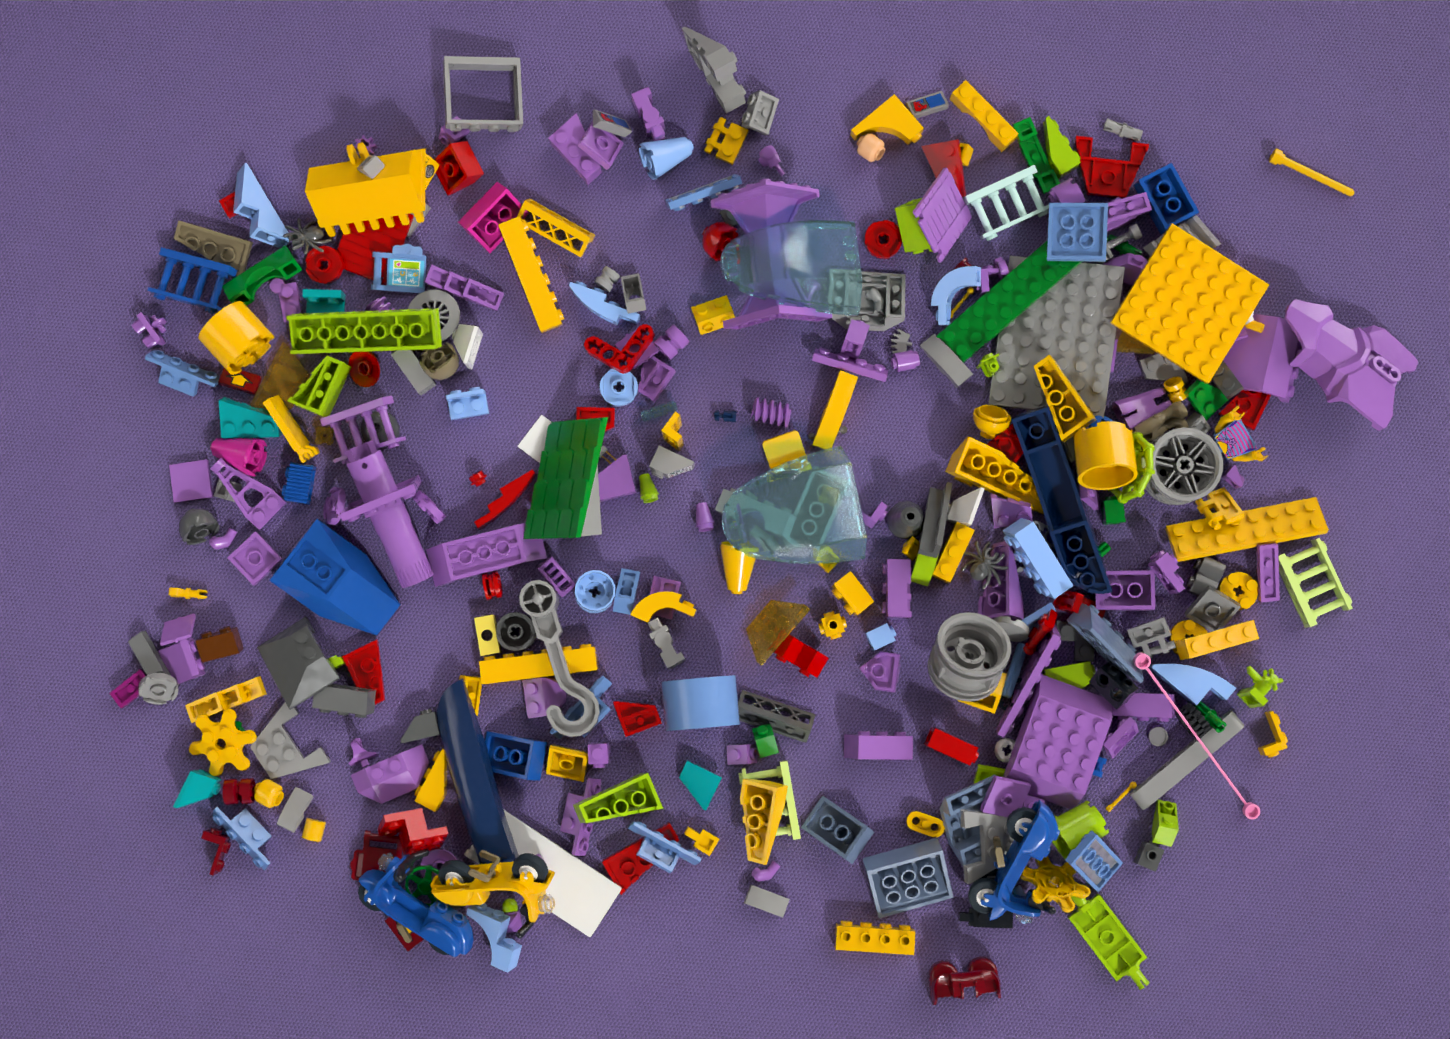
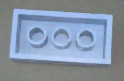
[1003,518,1073,599]

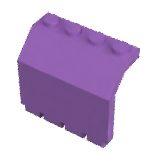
[1223,314,1302,403]

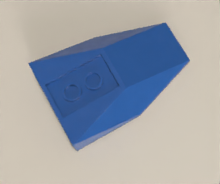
[269,519,401,636]

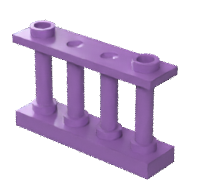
[320,396,406,465]

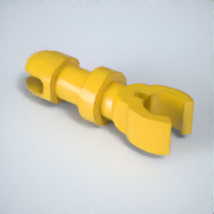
[168,587,208,599]

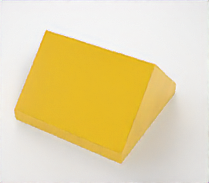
[546,744,588,782]

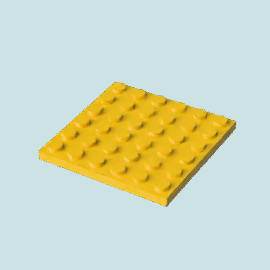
[1110,223,1269,384]

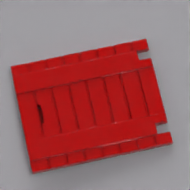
[337,214,414,285]

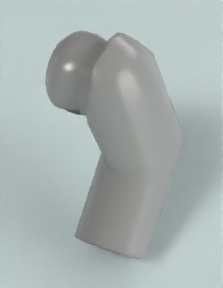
[865,288,884,315]

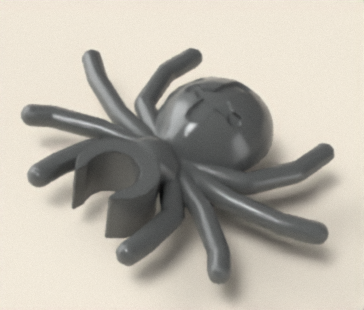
[283,218,332,255]
[961,541,1008,589]

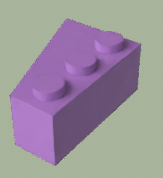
[882,559,912,618]

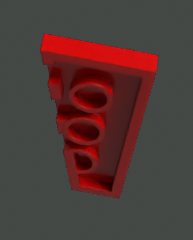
[602,822,679,895]

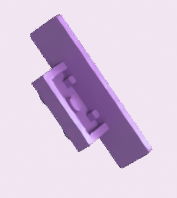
[560,778,601,856]

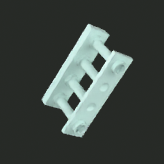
[963,165,1049,241]

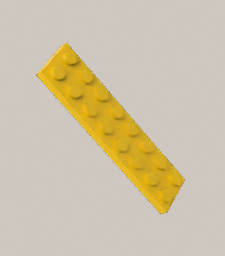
[1165,497,1329,562]

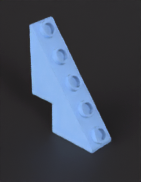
[233,163,289,248]

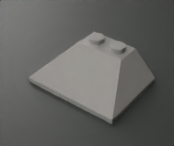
[828,269,906,331]

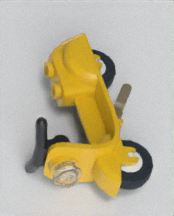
[430,850,555,939]

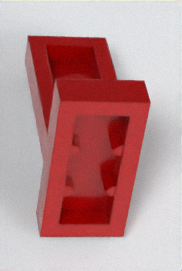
[1053,591,1106,618]

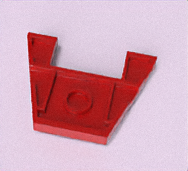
[1074,136,1149,199]

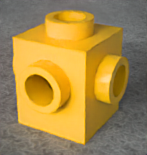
[818,611,847,640]

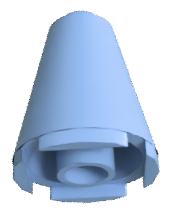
[639,137,694,180]

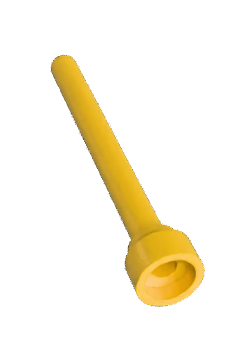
[1269,148,1354,196]

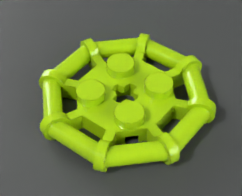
[1108,432,1155,504]

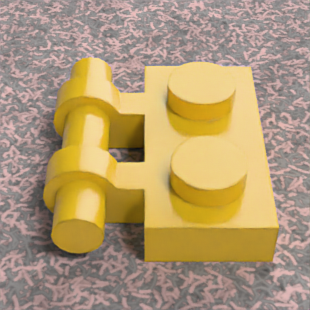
[704,117,749,165]
[1195,487,1244,530]

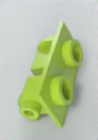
[976,353,999,377]

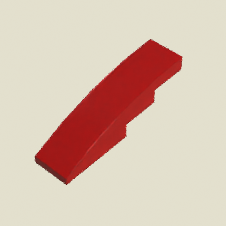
[474,469,536,530]

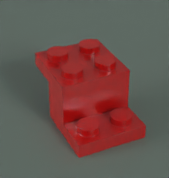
[378,808,448,854]

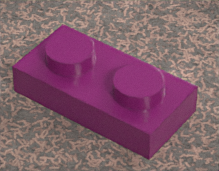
[109,669,147,709]

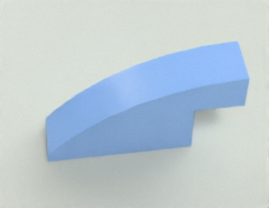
[1148,664,1236,705]

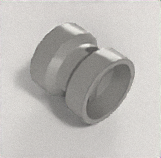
[594,266,620,292]

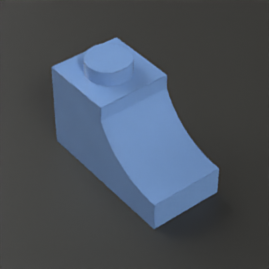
[613,568,640,615]

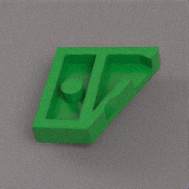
[1184,380,1228,421]

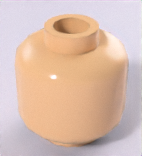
[857,133,885,162]

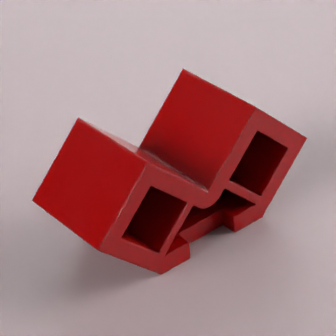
[770,631,829,678]

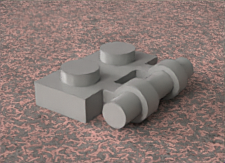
[1127,616,1176,658]

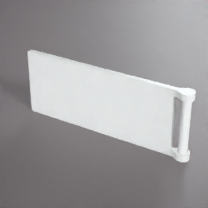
[464,809,622,937]

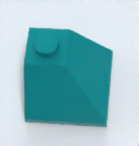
[173,769,222,808]

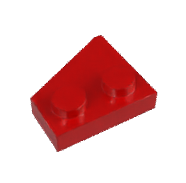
[613,701,662,737]

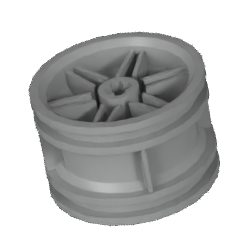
[1140,427,1223,505]
[928,612,1011,702]

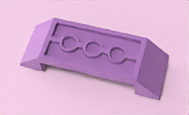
[426,523,547,587]

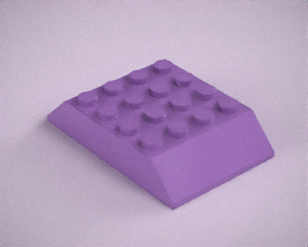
[1003,675,1113,809]

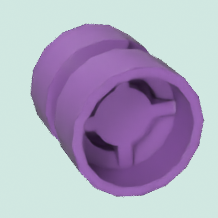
[653,324,690,361]

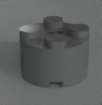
[496,612,536,651]

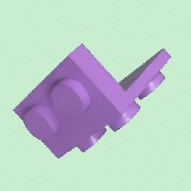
[158,638,206,684]

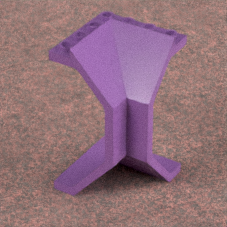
[711,179,832,330]

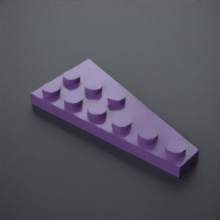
[996,623,1062,738]

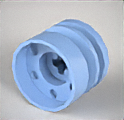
[575,570,615,613]

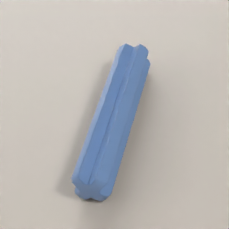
[1002,643,1026,698]

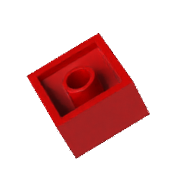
[434,141,484,196]

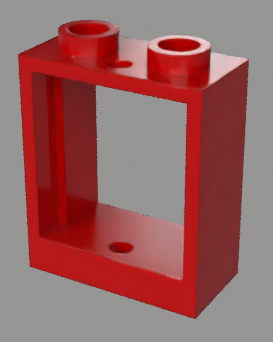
[923,727,979,765]

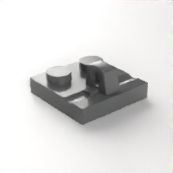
[1185,585,1241,631]

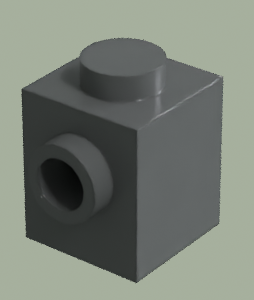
[1134,839,1165,872]

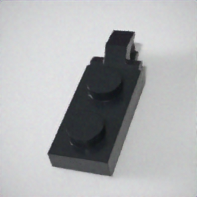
[958,908,1013,928]

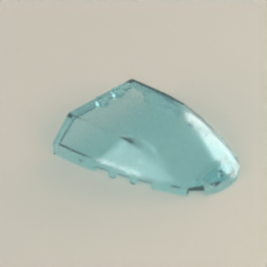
[720,220,862,316]
[722,446,867,564]

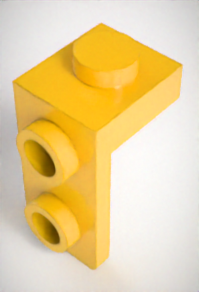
[1258,711,1288,758]

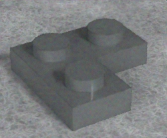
[1055,621,1094,661]

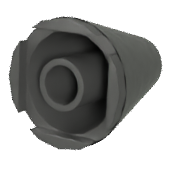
[887,501,925,539]

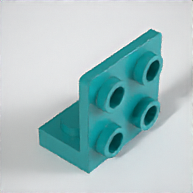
[302,289,346,313]

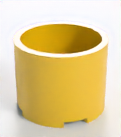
[198,301,274,375]
[1073,421,1138,490]

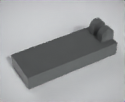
[128,631,171,675]

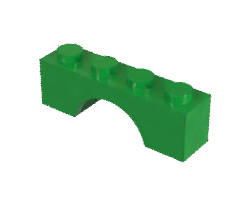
[222,245,302,306]

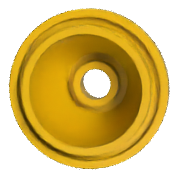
[973,405,1011,439]

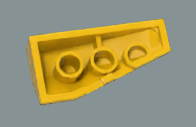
[740,779,788,865]

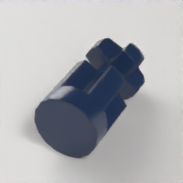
[714,410,737,422]

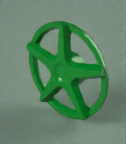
[405,865,439,907]

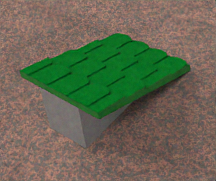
[523,417,608,539]

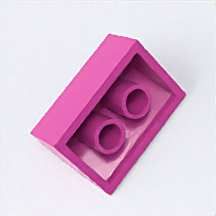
[458,182,529,253]

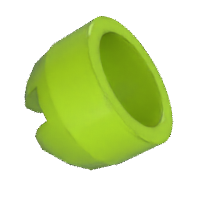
[502,898,518,913]

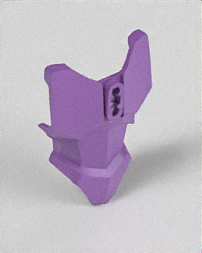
[1285,299,1418,431]

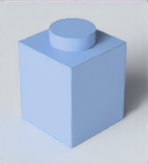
[865,623,897,651]

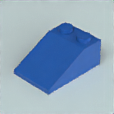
[485,731,547,781]

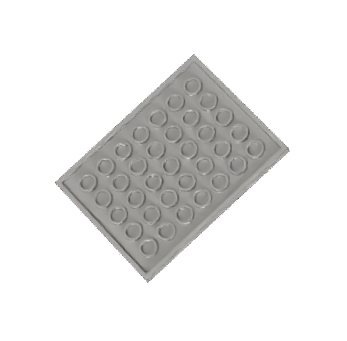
[988,256,1125,417]

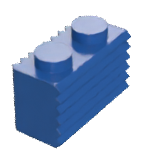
[282,462,317,505]

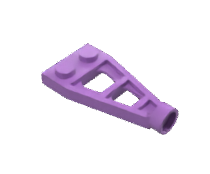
[210,458,287,530]

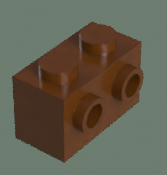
[195,626,244,663]

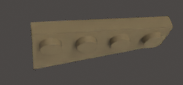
[174,220,253,276]

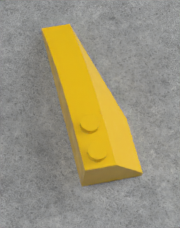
[945,436,1044,515]

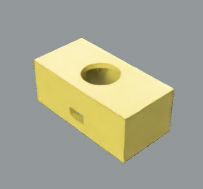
[474,615,501,656]

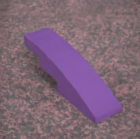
[424,265,504,311]

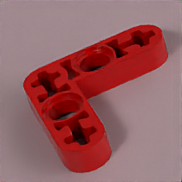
[584,324,655,374]

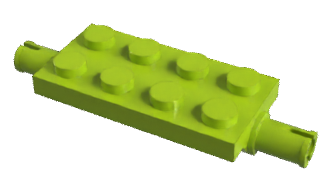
[1067,894,1150,990]

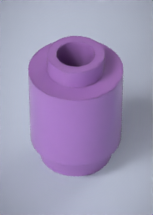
[890,350,920,372]

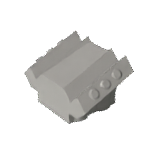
[1143,216,1221,256]

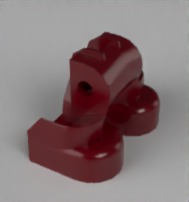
[928,956,1001,1005]

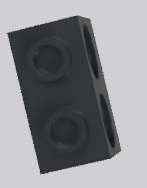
[1089,661,1139,710]

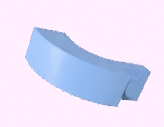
[931,266,981,325]

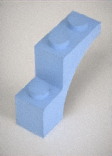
[466,903,522,973]

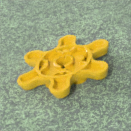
[189,708,257,776]
[1020,856,1091,913]

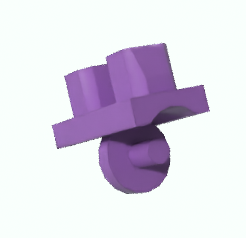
[131,312,167,349]

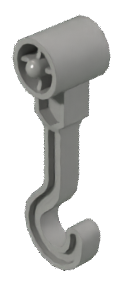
[519,580,600,737]

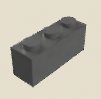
[312,684,376,718]

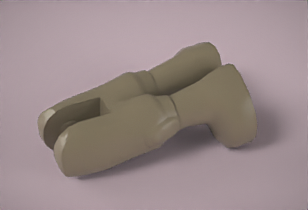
[1134,401,1189,442]

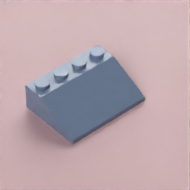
[1067,603,1143,683]
[862,838,954,918]

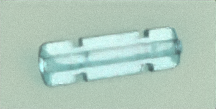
[640,401,678,421]

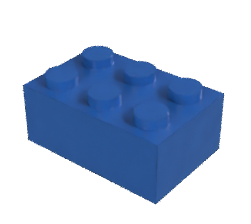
[1134,163,1199,235]

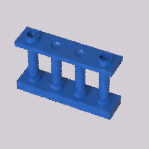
[147,247,238,314]

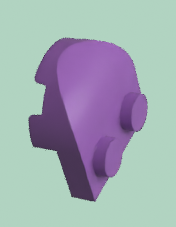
[522,677,566,719]

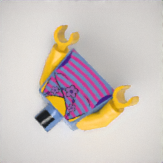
[1213,406,1268,462]

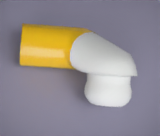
[1244,311,1265,333]

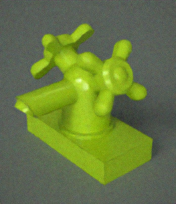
[1237,665,1283,708]

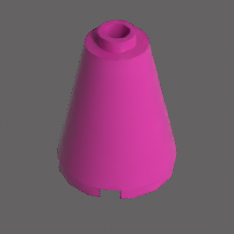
[210,438,267,476]

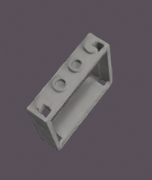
[443,56,523,132]

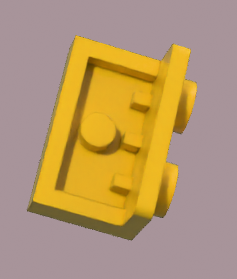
[691,295,735,335]

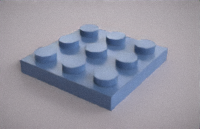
[1047,203,1108,262]

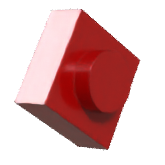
[219,192,237,218]

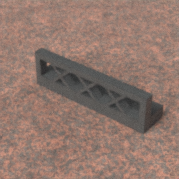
[918,482,952,558]
[738,690,816,743]

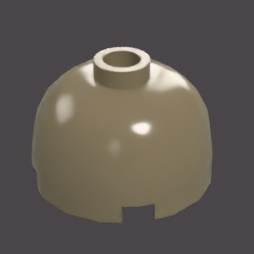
[419,342,459,380]

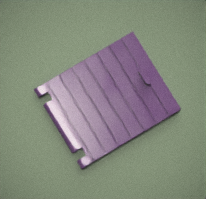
[913,168,972,263]

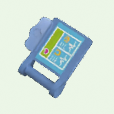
[371,243,426,293]

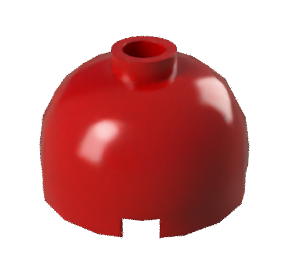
[702,222,738,261]

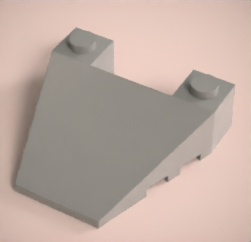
[682,27,746,114]

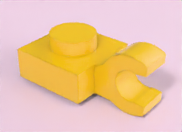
[684,826,720,856]

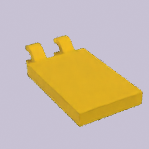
[262,395,320,463]

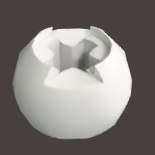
[994,738,1015,763]

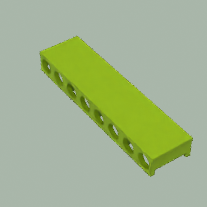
[286,308,442,354]

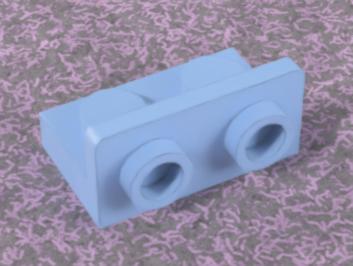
[446,387,489,420]

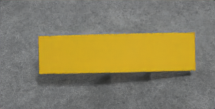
[812,370,858,452]
[185,676,267,723]

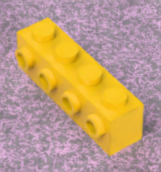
[835,921,915,955]

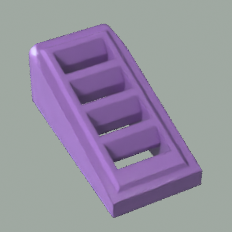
[536,555,576,597]

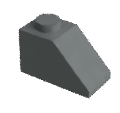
[401,709,440,744]

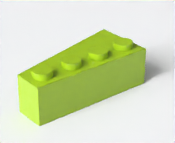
[573,773,663,823]

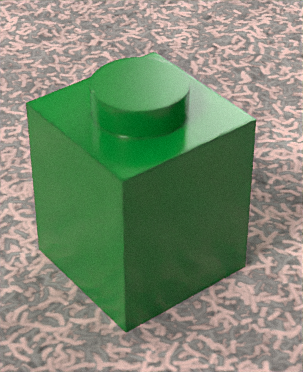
[1100,496,1126,525]
[752,724,779,758]

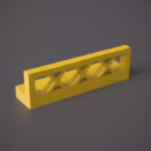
[517,199,595,257]
[661,411,684,451]

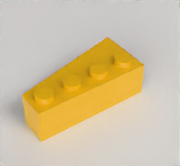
[1034,355,1097,442]

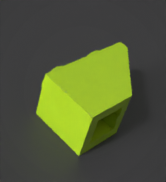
[1152,799,1179,847]

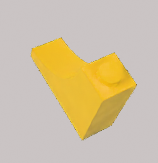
[850,94,924,145]

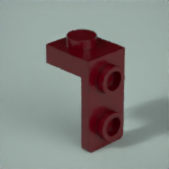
[201,828,231,876]

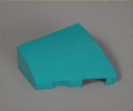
[679,760,722,811]

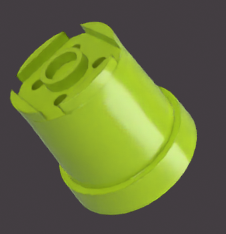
[1052,800,1109,860]

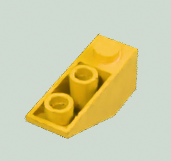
[414,748,447,812]

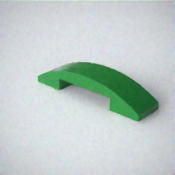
[1012,117,1060,194]

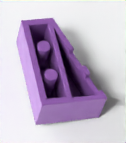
[548,113,602,185]
[1112,693,1176,722]
[844,731,913,760]

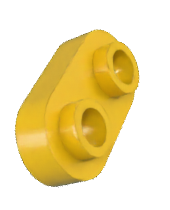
[906,811,945,837]

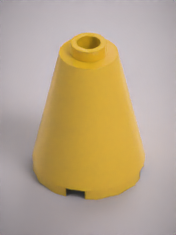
[720,541,759,594]

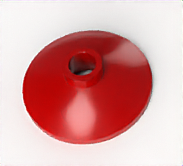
[348,351,380,387]

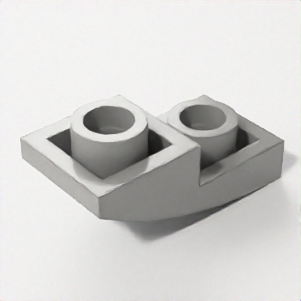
[277,787,314,833]
[744,884,790,918]

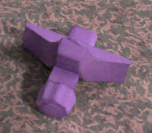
[348,738,378,768]

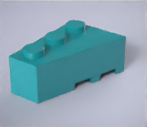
[219,397,283,438]

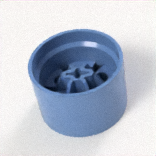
[662,675,740,731]

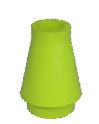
[639,473,659,503]

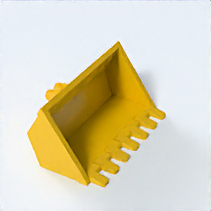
[305,142,426,237]

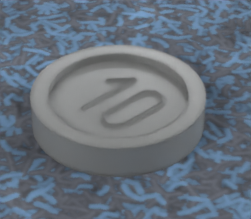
[1148,727,1168,746]

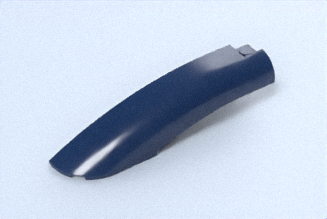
[1012,405,1113,594]
[437,679,519,864]

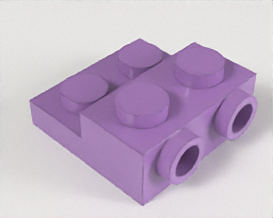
[1147,550,1185,594]

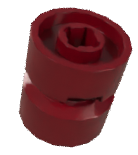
[222,778,256,805]

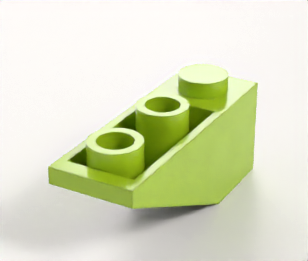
[1043,116,1081,179]

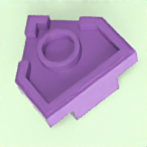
[859,651,901,693]

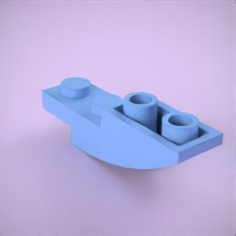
[569,281,640,325]

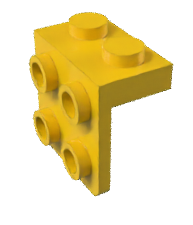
[762,430,812,483]

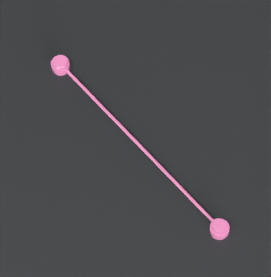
[1133,652,1260,819]

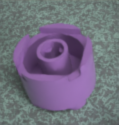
[1048,178,1086,203]

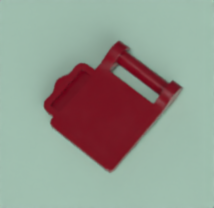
[350,830,403,885]

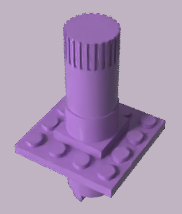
[339,440,434,588]

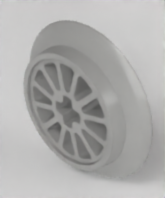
[408,290,460,341]

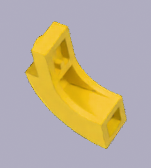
[631,591,697,623]

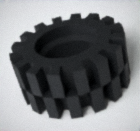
[1175,703,1211,738]

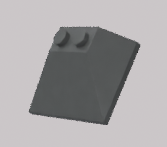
[257,616,340,710]

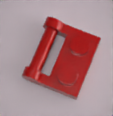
[1023,609,1058,655]

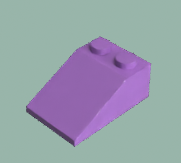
[1095,570,1155,611]

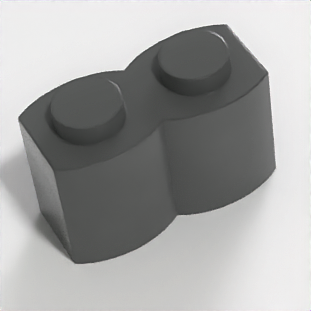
[1186,556,1226,597]

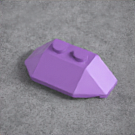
[351,744,430,804]

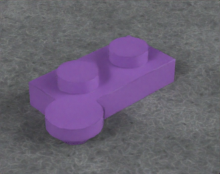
[270,278,303,324]

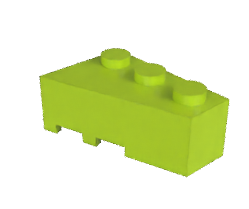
[287,356,351,417]

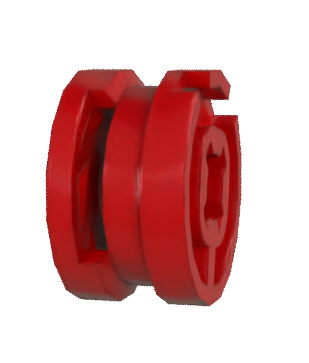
[482,571,503,600]

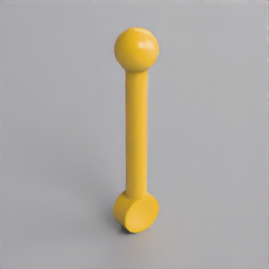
[951,287,974,319]
[1106,781,1137,812]

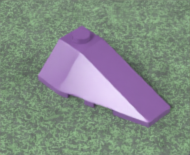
[978,541,1024,621]

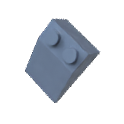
[801,796,874,864]

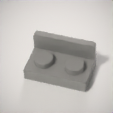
[741,90,779,135]

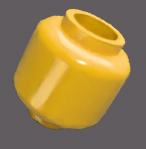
[254,779,284,808]

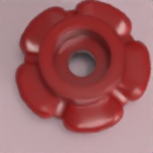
[469,470,487,487]

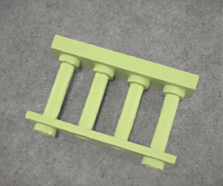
[1278,538,1353,628]
[738,760,801,840]

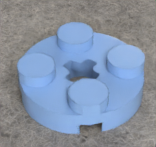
[600,369,638,406]

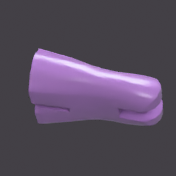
[1112,388,1172,433]

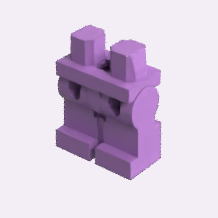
[631,87,665,141]

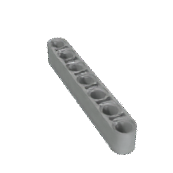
[1130,710,1245,810]

